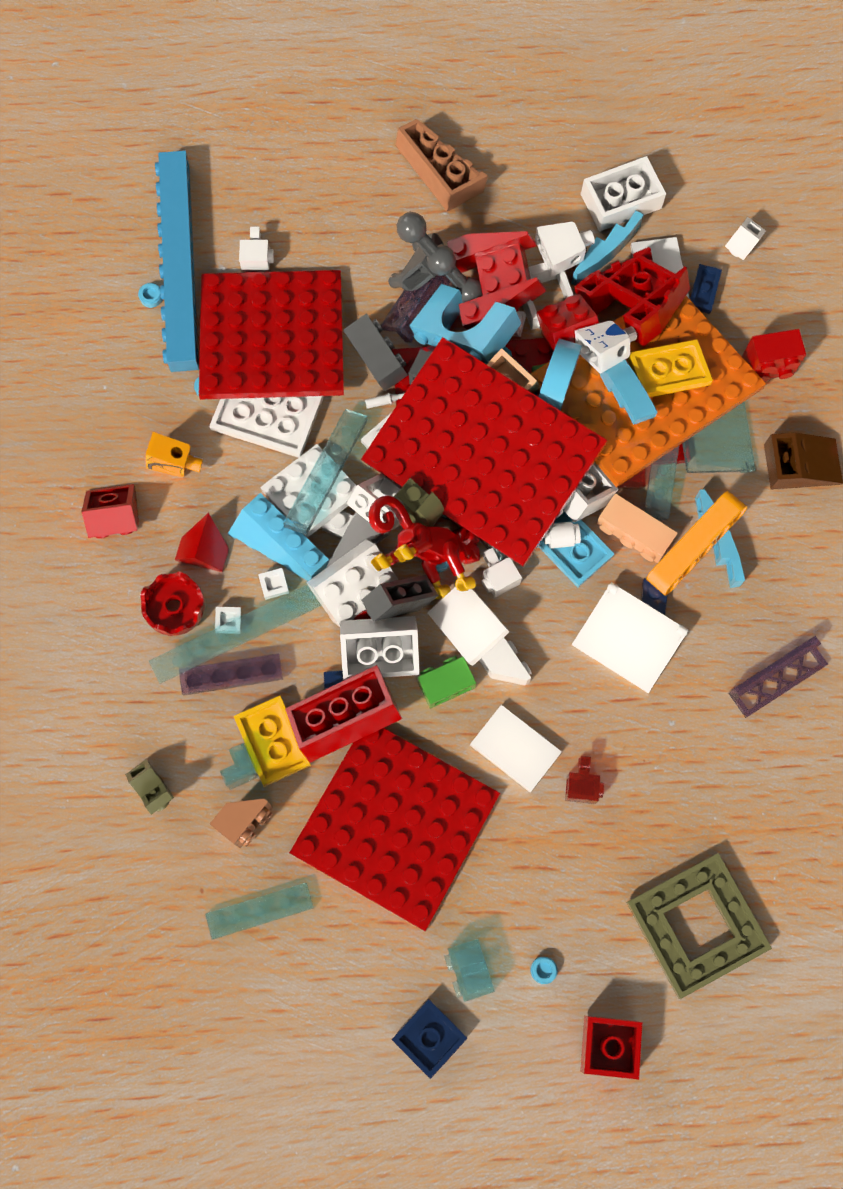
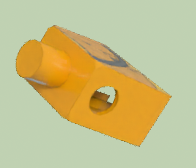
[145,432,204,477]

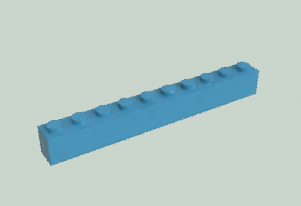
[155,151,199,372]

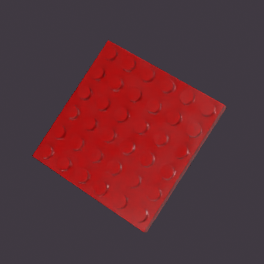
[199,270,344,400]
[289,728,500,931]

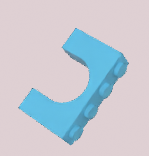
[409,284,522,364]

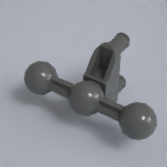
[388,211,483,303]

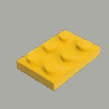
[627,340,713,397]
[233,696,311,787]

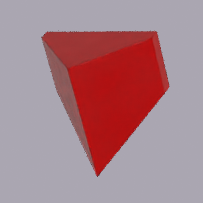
[175,512,229,572]

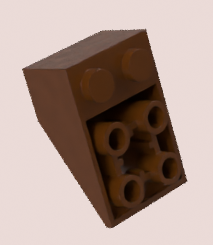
[764,432,843,490]

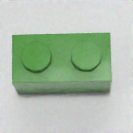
[417,656,476,709]

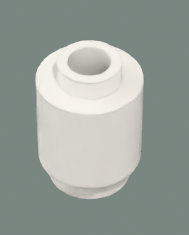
[544,522,581,549]

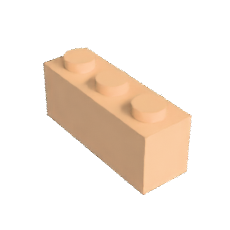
[597,493,678,563]

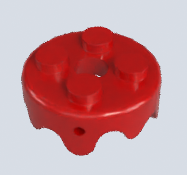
[140,572,205,636]

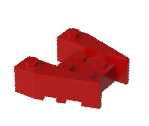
[447,231,546,330]
[574,247,690,346]

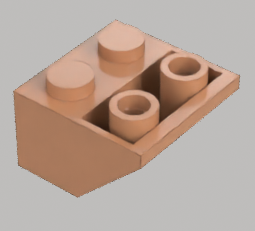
[210,798,273,848]

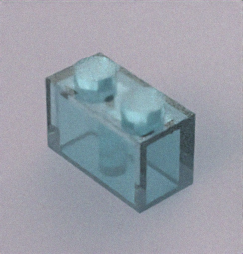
[444,939,495,1002]

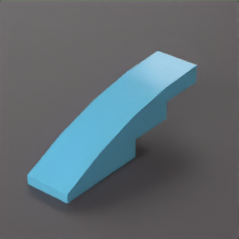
[571,210,644,285]
[599,360,658,425]
[695,489,745,588]

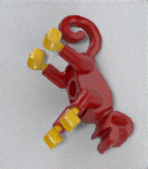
[368,496,480,599]

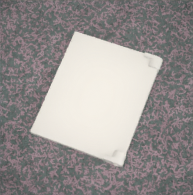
[572,582,688,693]

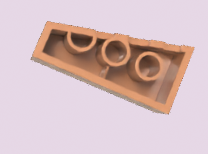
[395,119,488,212]

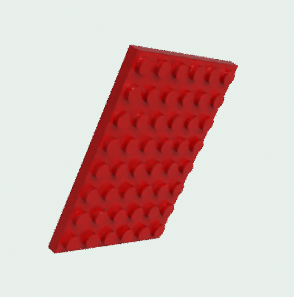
[361,337,608,567]

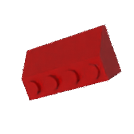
[285,665,402,763]

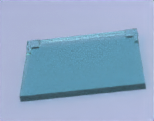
[682,402,756,473]

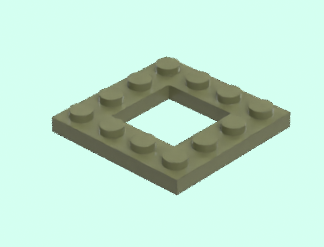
[626,853,772,999]

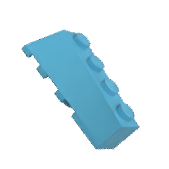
[228,493,329,581]

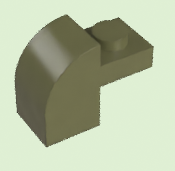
[394,478,444,527]
[125,759,174,815]

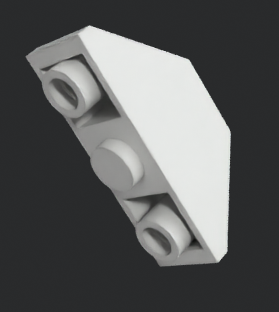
[479,638,532,685]

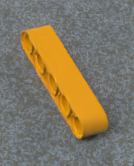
[646,491,748,596]

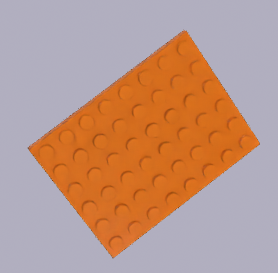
[530,296,766,488]

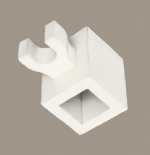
[725,217,766,260]
[239,227,274,272]
[481,548,522,598]

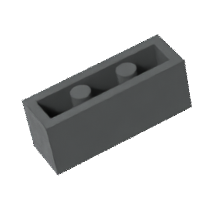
[343,313,408,391]
[361,575,439,622]

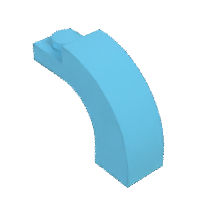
[539,338,582,411]

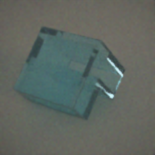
[220,743,259,790]

